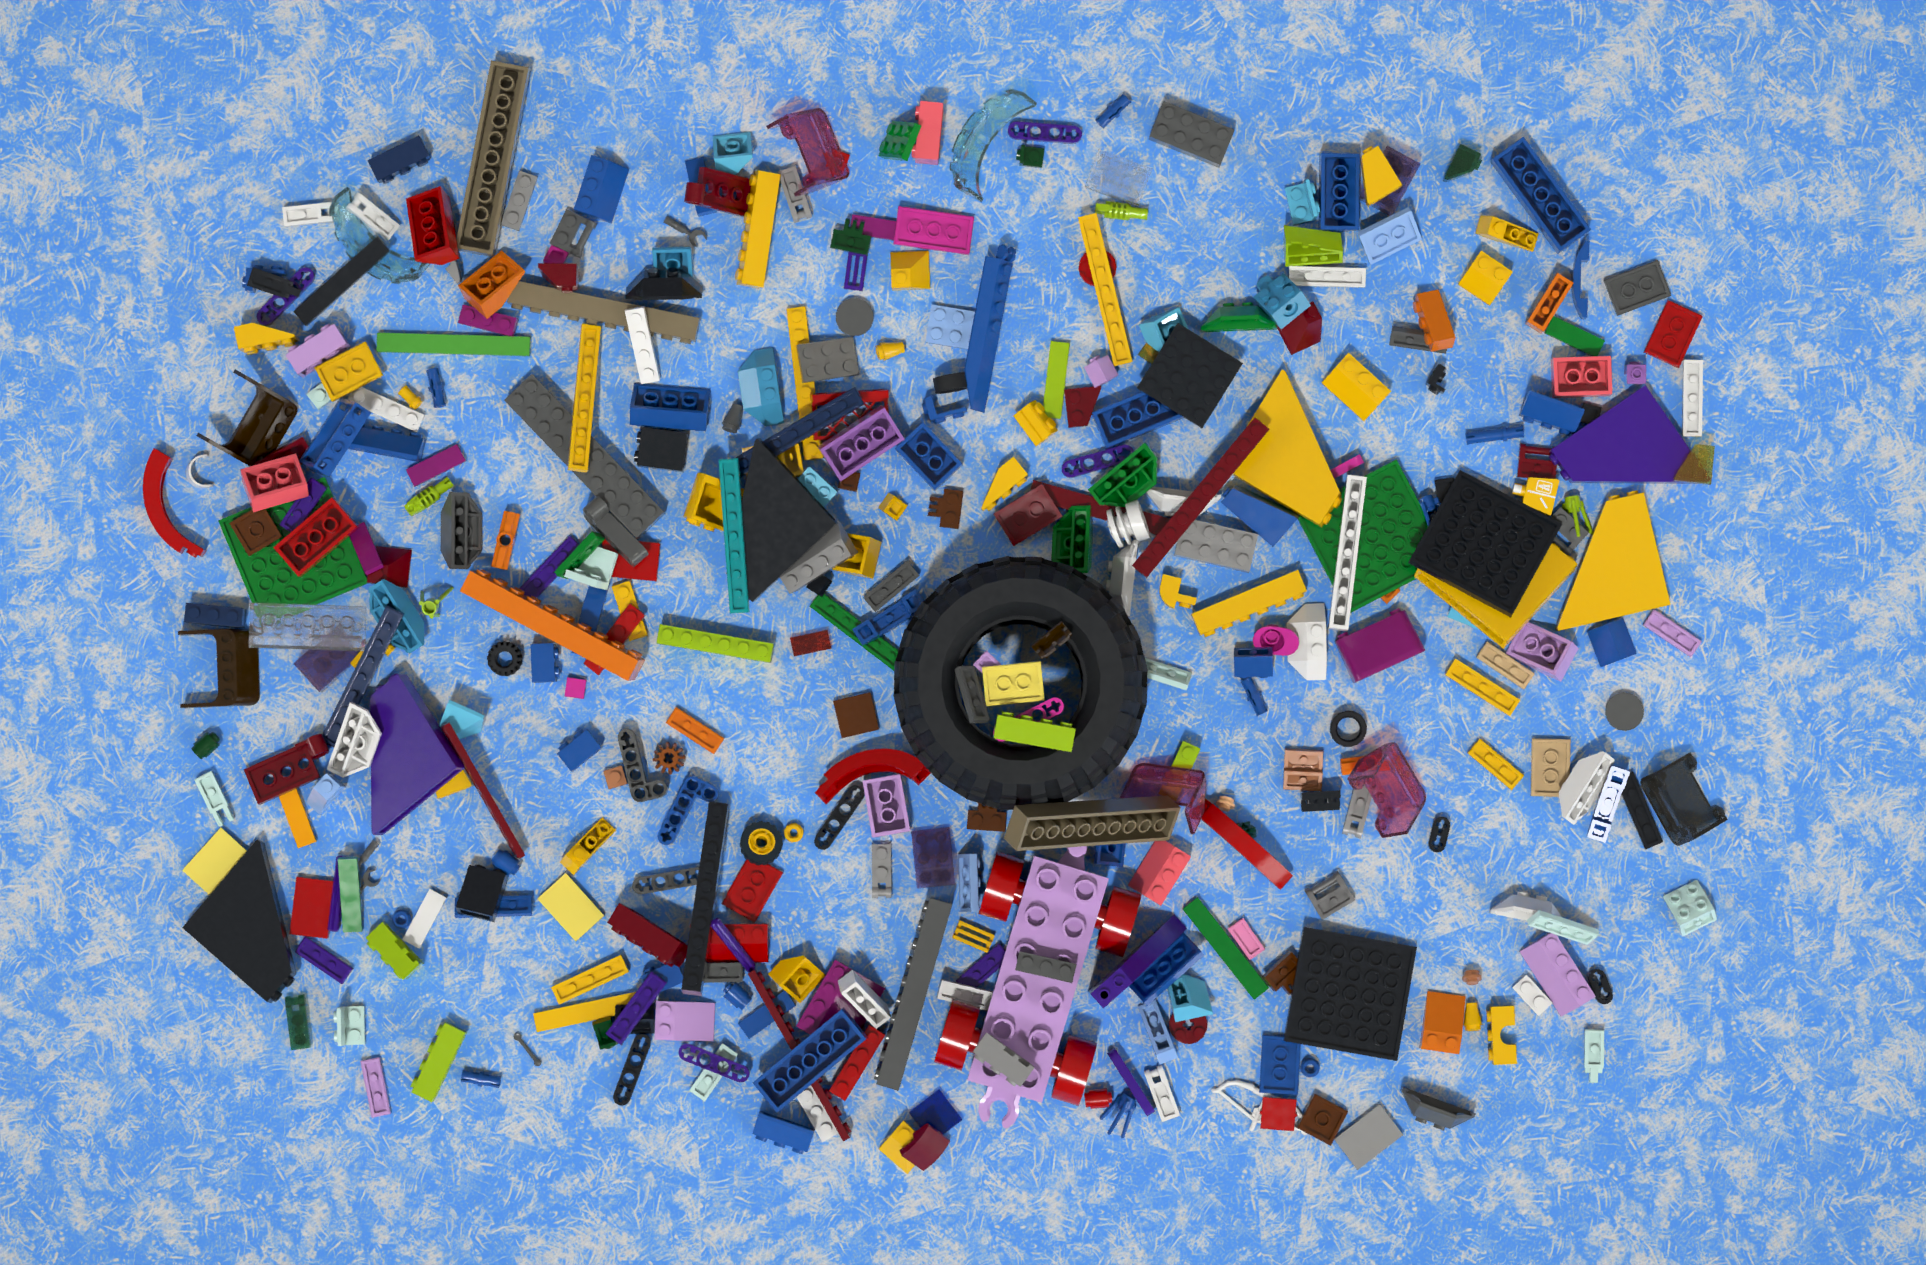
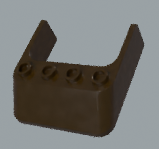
[196,369,297,466]
[178,629,260,708]

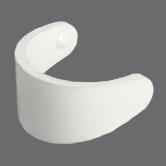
[185,454,213,488]

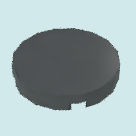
[836,298,873,336]
[1605,692,1644,731]

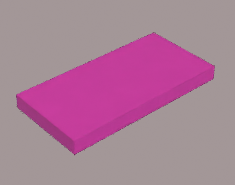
[893,206,974,255]

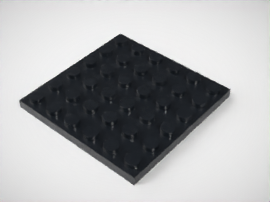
[1408,470,1562,617]
[1283,927,1417,1061]

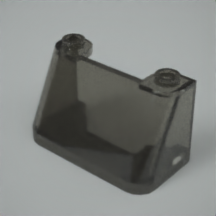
[1640,752,1728,846]

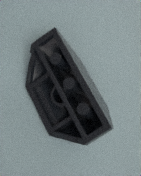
[625,268,703,300]

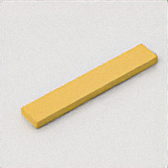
[533,992,636,1032]

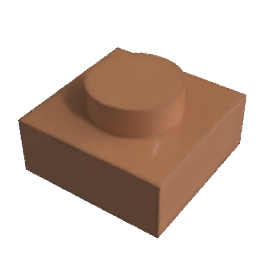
[603,766,627,789]

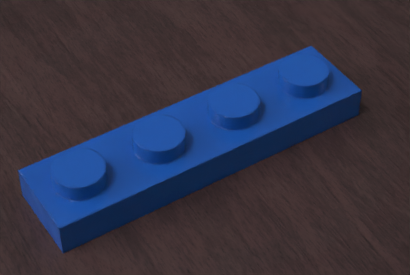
[455,895,532,918]

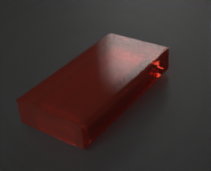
[790,630,832,657]

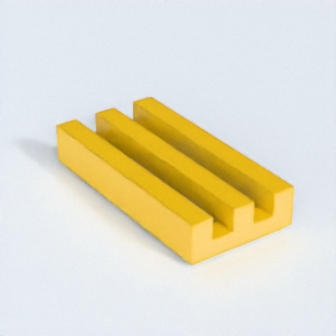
[952,920,995,953]

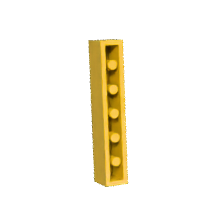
[735,170,781,289]
[1191,570,1307,637]

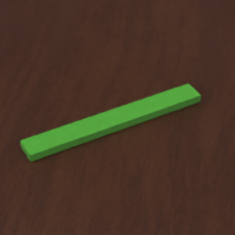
[377,333,531,356]

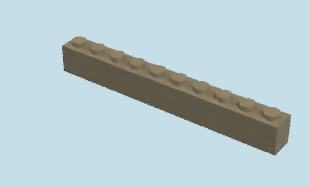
[507,281,700,344]

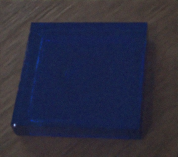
[909,1089,963,1134]

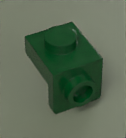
[592,1016,618,1050]

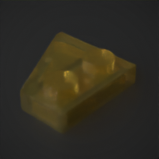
[1673,444,1715,485]

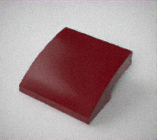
[900,1123,950,1171]

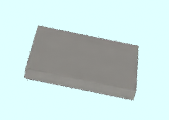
[1334,1104,1403,1170]

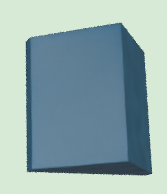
[652,247,693,278]

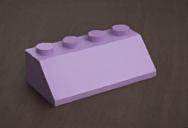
[1519,933,1596,1016]

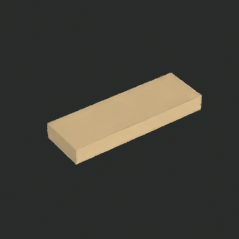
[1476,642,1535,690]

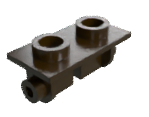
[1031,621,1073,659]

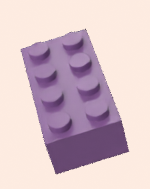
[817,405,905,481]

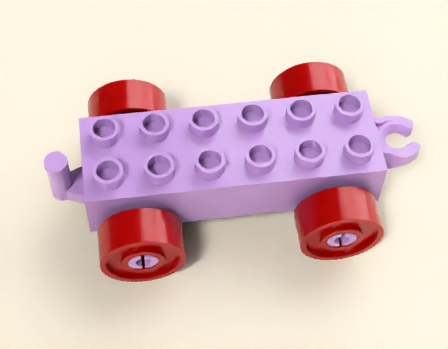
[934,846,1142,1128]

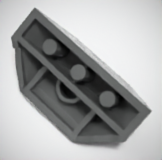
[440,492,482,569]
[1400,1086,1476,1131]

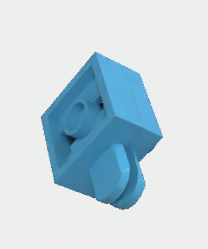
[1254,273,1311,329]

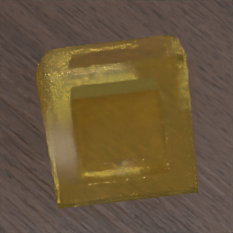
[1138,343,1159,364]

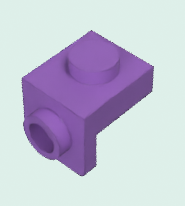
[1624,362,1646,384]

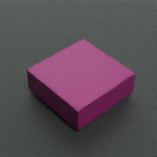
[543,245,569,263]
[565,677,587,699]

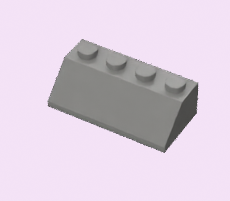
[780,520,858,594]

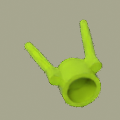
[1562,496,1593,537]
[419,586,454,619]

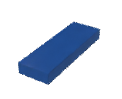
[738,990,796,1039]

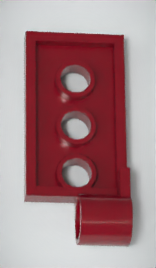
[684,167,751,217]
[244,734,329,805]

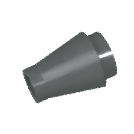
[722,403,743,433]

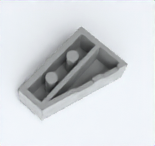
[973,1032,1034,1087]

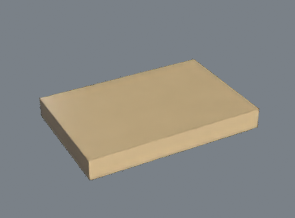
[1530,738,1571,797]

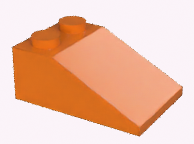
[458,250,525,319]
[1419,991,1466,1054]

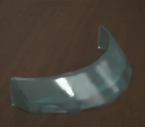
[950,89,1037,202]
[329,187,430,284]

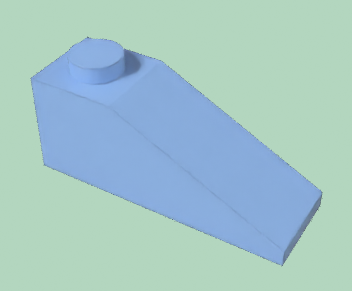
[1138,1000,1177,1065]

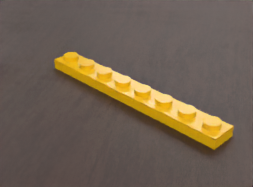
[1078,213,1133,366]
[786,306,823,461]
[567,324,601,473]

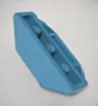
[738,348,784,426]
[369,579,424,654]

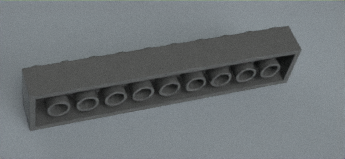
[504,374,665,539]
[874,898,952,1091]

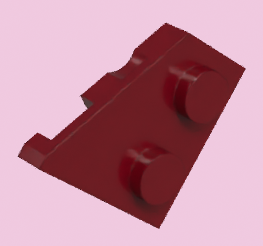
[1064,386,1101,428]

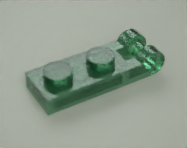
[285,994,311,1050]

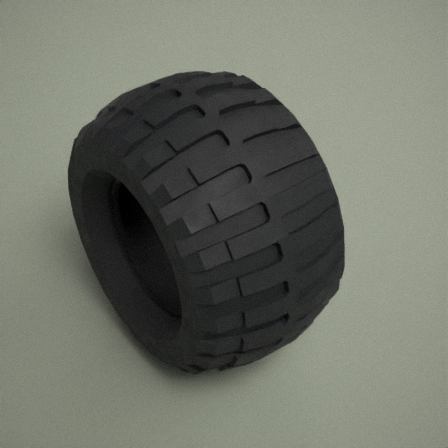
[893,556,1148,810]

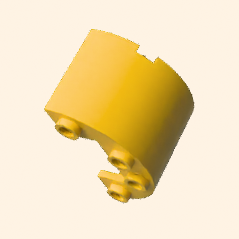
[683,472,744,532]

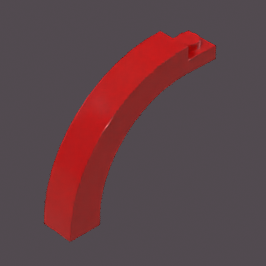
[143,448,206,558]
[815,748,931,804]
[1192,797,1293,890]

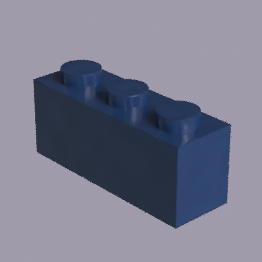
[367,135,431,184]
[184,603,247,628]

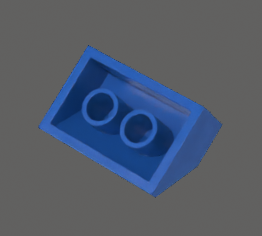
[574,155,629,224]
[1519,391,1585,436]
[752,1111,815,1154]

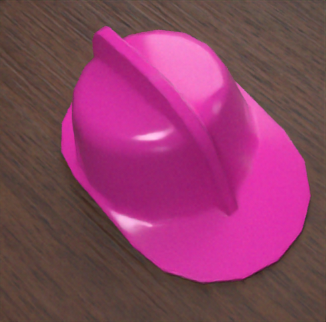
[1253,624,1299,656]

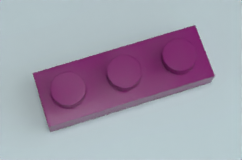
[458,305,518,337]

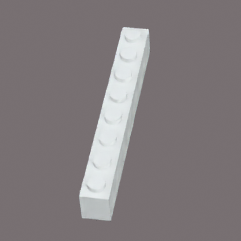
[1328,475,1367,631]

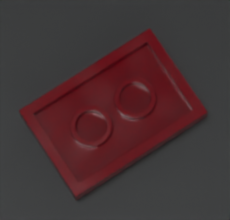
[994,483,1063,546]

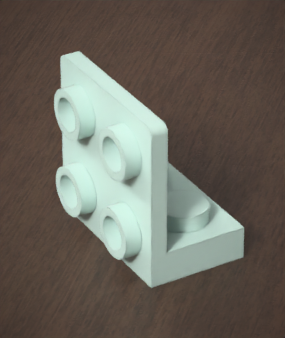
[564,547,618,590]
[1663,880,1717,937]
[333,1006,366,1046]

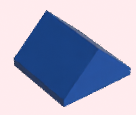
[1587,618,1637,667]
[1093,843,1126,867]

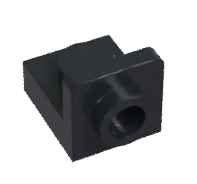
[1426,364,1446,395]

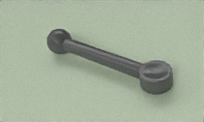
[514,1033,541,1066]

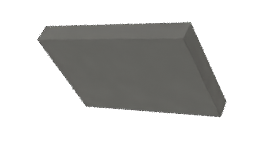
[1603,260,1671,316]

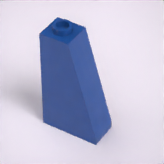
[1221,485,1300,547]

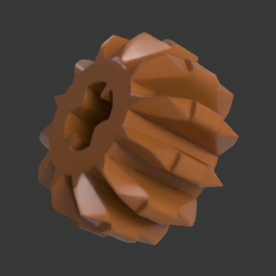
[653,742,686,775]

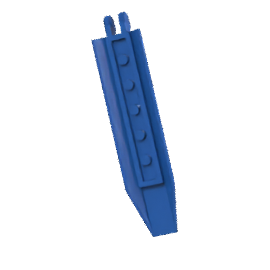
[964,244,1016,413]

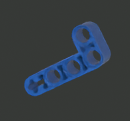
[658,776,719,845]

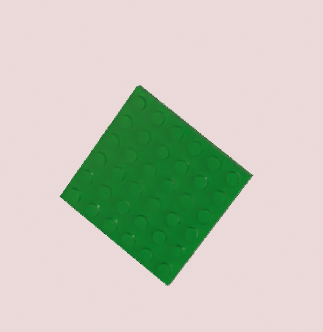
[1298,459,1428,613]
[218,477,368,627]

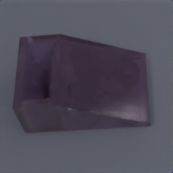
[911,827,955,889]

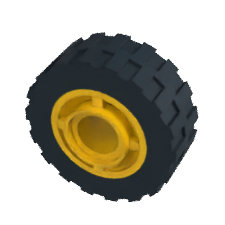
[740,821,783,866]

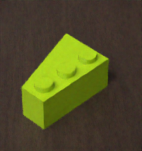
[1283,225,1343,267]
[366,921,424,980]

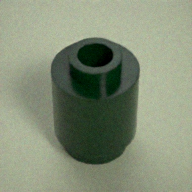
[191,731,220,760]

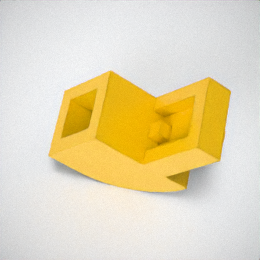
[1159,574,1197,609]

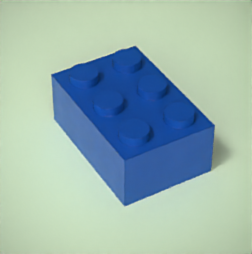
[895,422,963,491]

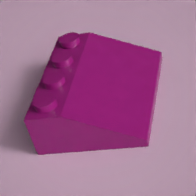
[796,959,885,1035]

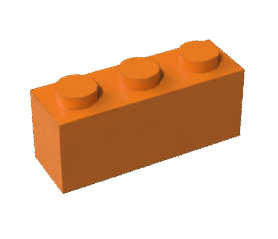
[1525,273,1574,334]
[1413,289,1456,352]

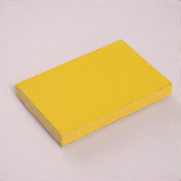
[314,341,384,402]

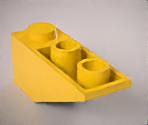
[1475,215,1539,252]
[981,456,1028,511]
[560,817,616,875]

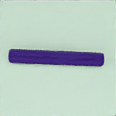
[327,856,346,932]
[711,918,755,972]

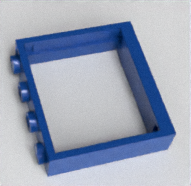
[299,398,371,477]

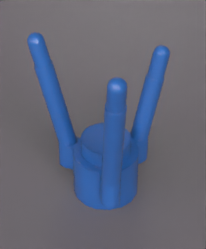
[1418,495,1441,526]
[1100,1093,1136,1138]

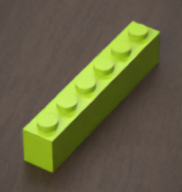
[656,624,774,663]

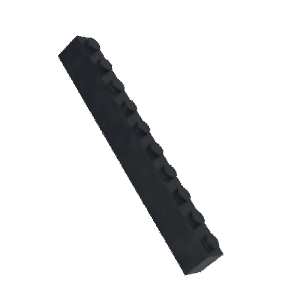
[681,801,729,996]

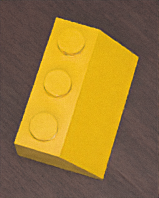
[1322,353,1391,421]

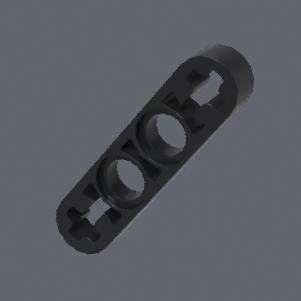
[814,785,865,850]
[613,1034,651,1106]

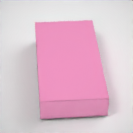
[1227,918,1265,960]

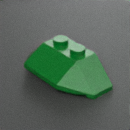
[1200,302,1277,332]
[1088,442,1158,507]
[1051,505,1093,573]

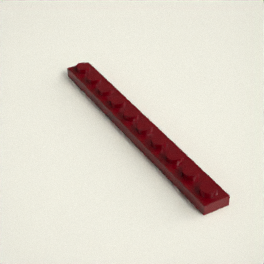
[1132,417,1270,578]
[748,969,852,1142]

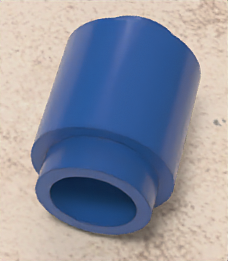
[491,849,521,876]
[723,982,752,1010]

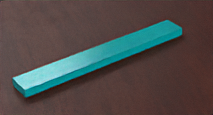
[719,458,750,614]

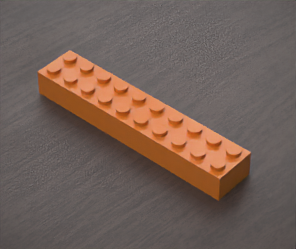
[460,569,645,681]

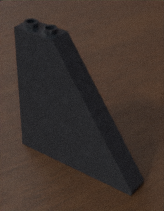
[726,438,838,602]
[182,839,297,1003]

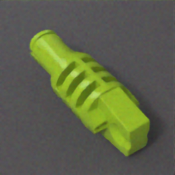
[1095,201,1148,221]
[404,477,454,516]

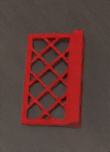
[810,389,889,440]

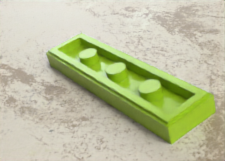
[1043,341,1070,419]

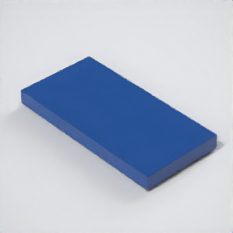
[1129,932,1204,1006]

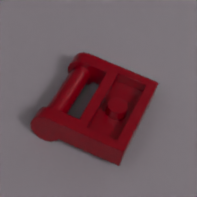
[1517,443,1557,479]

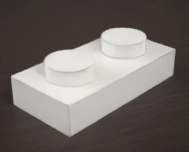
[1512,975,1552,1016]

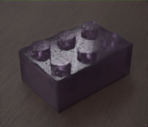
[1359,146,1420,216]

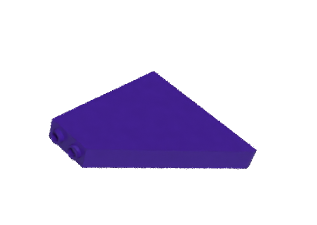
[1549,385,1711,484]
[370,673,466,835]
[1089,914,1187,1009]

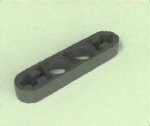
[632,867,699,894]

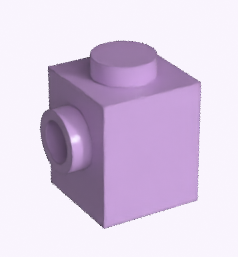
[1084,355,1118,388]

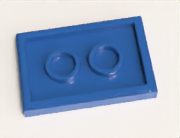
[1259,1035,1301,1095]

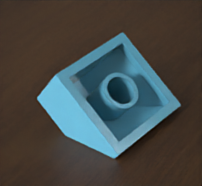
[713,132,753,175]
[1139,307,1188,352]
[439,700,485,739]

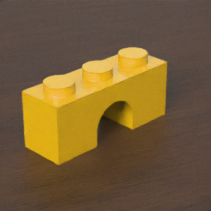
[1486,1005,1517,1065]

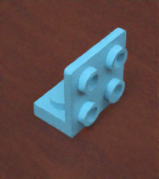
[1284,179,1320,226]
[798,467,840,507]

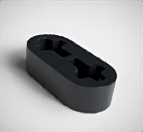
[1428,817,1450,852]
[1588,969,1613,1004]

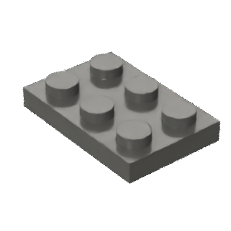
[796,337,859,383]

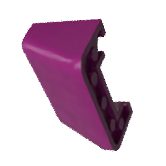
[1334,608,1425,683]

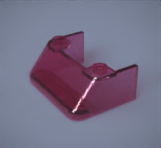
[766,108,849,196]
[1119,763,1206,834]

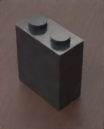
[634,427,688,473]
[456,864,508,923]

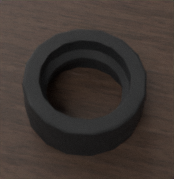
[933,372,967,394]
[1330,711,1367,747]

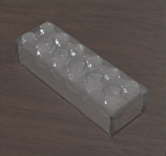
[249,603,366,651]

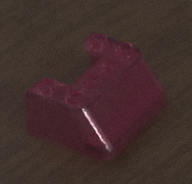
[1347,742,1426,838]

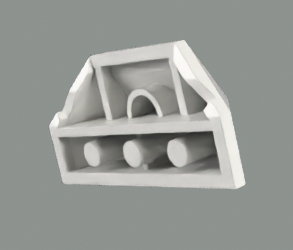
[1146,487,1221,517]
[1106,540,1138,617]
[1287,603,1327,680]
[327,702,382,778]
[1559,751,1614,825]
[1489,891,1561,921]

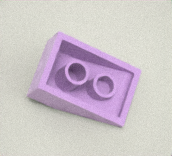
[1506,622,1579,682]
[654,1000,715,1041]

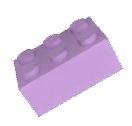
[286,324,351,378]
[863,774,910,838]

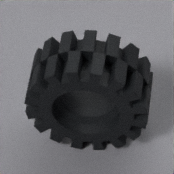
[487,641,523,676]

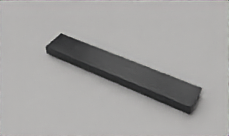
[293,236,391,326]

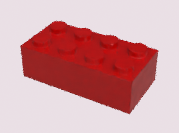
[273,497,359,577]

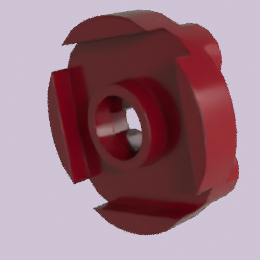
[1169,1014,1207,1044]

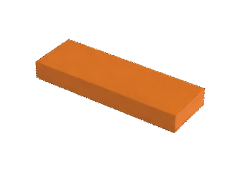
[666,707,725,754]

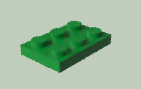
[878,121,921,161]

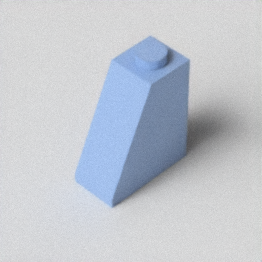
[306,773,346,815]

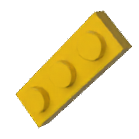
[612,581,648,641]

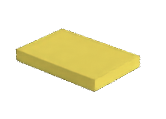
[982,661,1045,706]
[182,827,247,895]
[537,873,605,941]

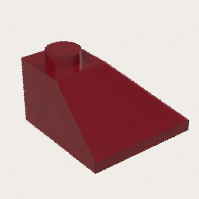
[538,263,580,293]
[1276,301,1322,355]
[367,546,412,588]

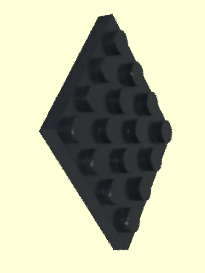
[1137,323,1243,429]

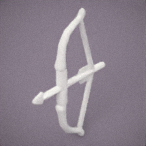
[1211,1080,1307,1135]

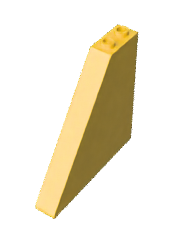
[1232,369,1342,528]
[1555,490,1671,632]
[1414,543,1578,649]

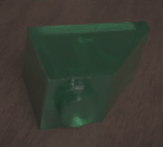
[1443,144,1482,182]

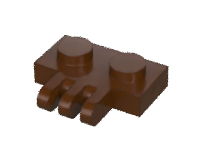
[927,489,963,529]
[967,803,1006,832]
[1262,951,1297,995]

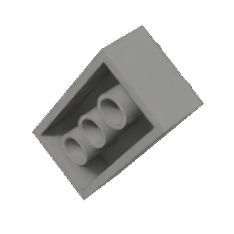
[1174,520,1258,573]

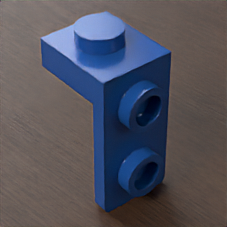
[242,265,287,293]
[922,396,967,424]

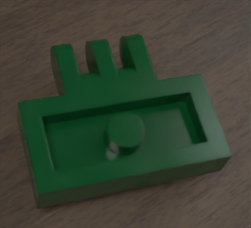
[830,218,872,256]

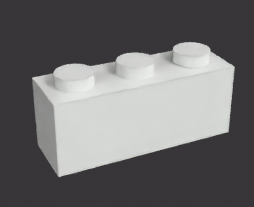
[838,970,891,1029]

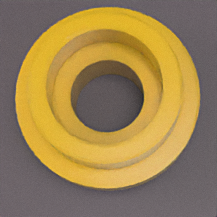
[784,823,803,842]

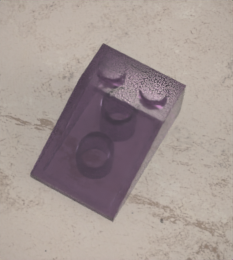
[294,626,361,693]

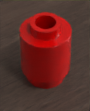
[1084,1088,1112,1109]

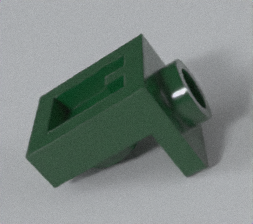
[1016,145,1044,168]

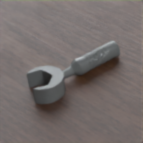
[664,216,707,247]
[358,840,379,872]
[360,870,380,895]

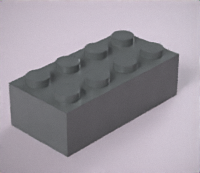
[1149,101,1234,168]

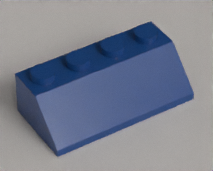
[1318,153,1360,232]
[630,383,710,431]
[348,424,425,462]

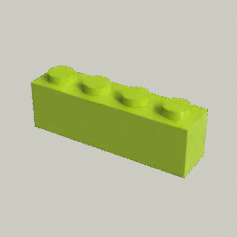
[993,711,1076,752]
[410,1022,467,1102]

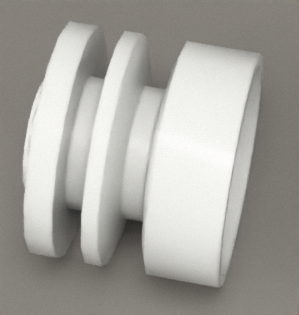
[1106,500,1150,548]

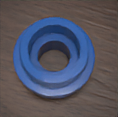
[392,910,411,929]
[1300,1058,1320,1077]

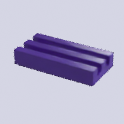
[844,252,867,292]

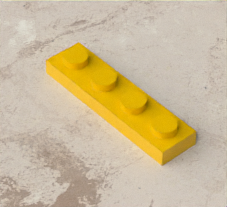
[1445,659,1520,716]
[551,955,629,1005]

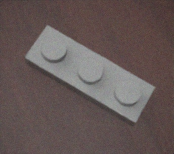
[501,171,538,231]

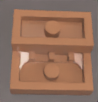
[1283,748,1323,791]

